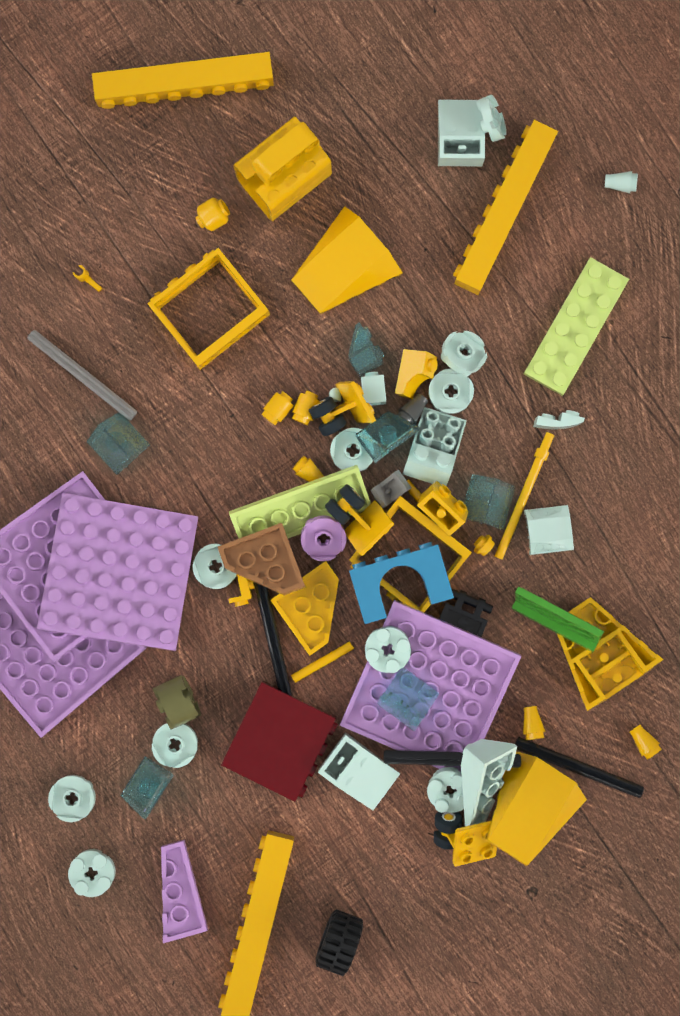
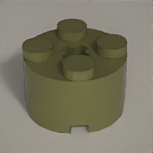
[153,675,201,730]

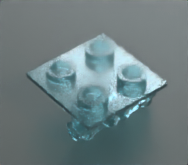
[377,667,439,731]

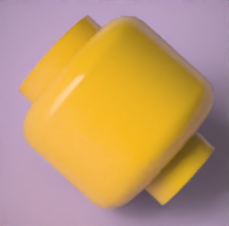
[195,198,230,231]

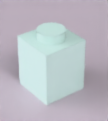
[361,372,387,406]

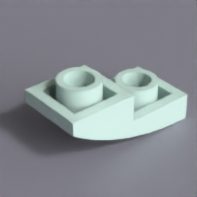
[533,410,585,429]

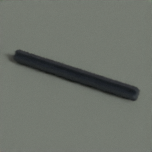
[254,582,292,696]
[515,737,644,798]
[383,750,521,768]

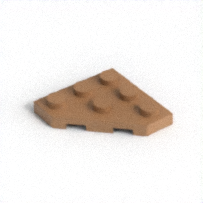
[218,523,306,595]

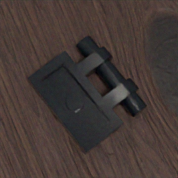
[439,588,493,637]

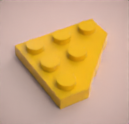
[270,561,339,656]

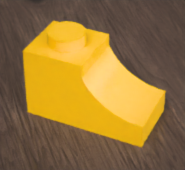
[395,349,437,399]

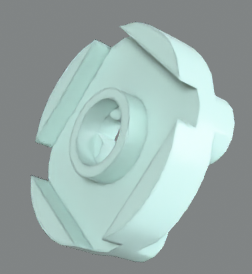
[477,95,507,142]
[441,331,487,376]
[428,368,474,414]
[330,428,376,472]
[193,544,237,589]
[365,626,411,673]
[152,723,198,768]
[427,767,464,813]
[48,775,96,822]
[68,849,116,897]

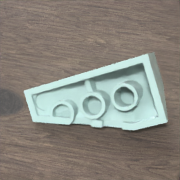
[461,739,517,826]

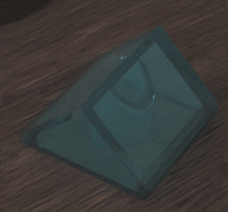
[356,411,420,463]
[87,412,150,475]
[464,474,516,530]
[120,757,175,819]

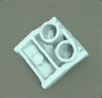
[524,505,574,555]

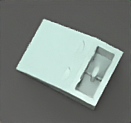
[438,100,485,167]
[403,407,467,486]
[318,732,400,810]

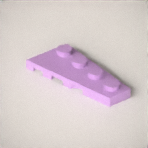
[161,840,208,943]

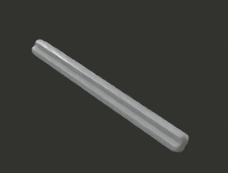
[27,330,137,420]

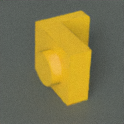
[228,575,255,607]

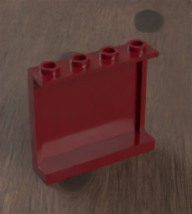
[221,681,338,802]

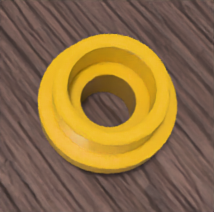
[474,535,495,556]

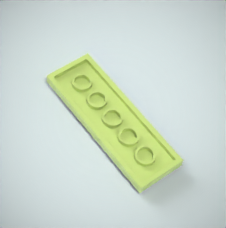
[524,257,629,396]
[229,465,371,538]

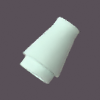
[605,171,638,194]

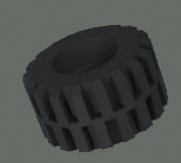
[316,909,363,976]

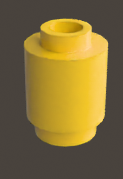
[292,390,320,426]
[261,391,294,425]

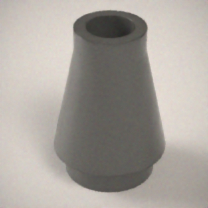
[396,393,428,427]

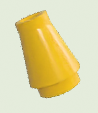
[292,456,324,482]
[523,706,546,740]
[629,724,662,760]

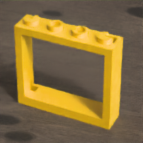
[147,248,270,370]
[349,496,472,612]

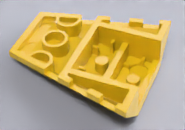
[291,206,402,314]
[557,597,664,711]
[487,751,587,866]

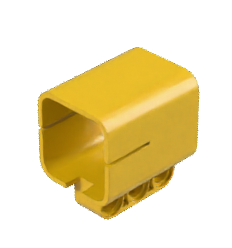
[233,116,332,222]

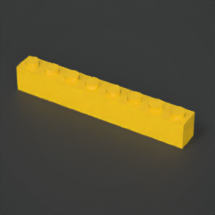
[92,52,274,109]
[453,120,558,295]
[218,830,294,1016]

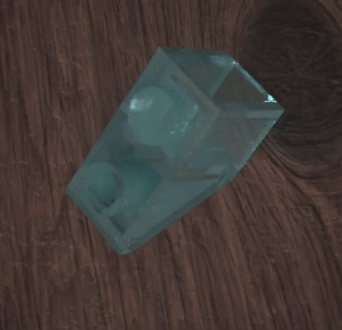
[348,322,384,378]

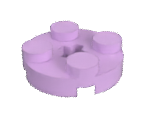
[300,515,346,561]

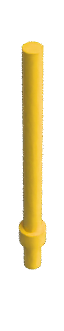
[494,432,555,560]

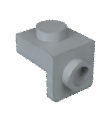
[371,470,412,508]

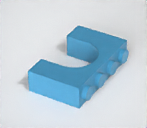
[349,542,454,624]

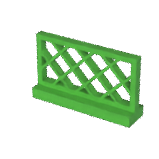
[512,587,604,652]

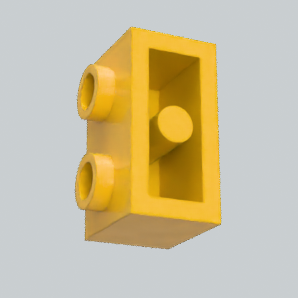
[417,480,469,536]

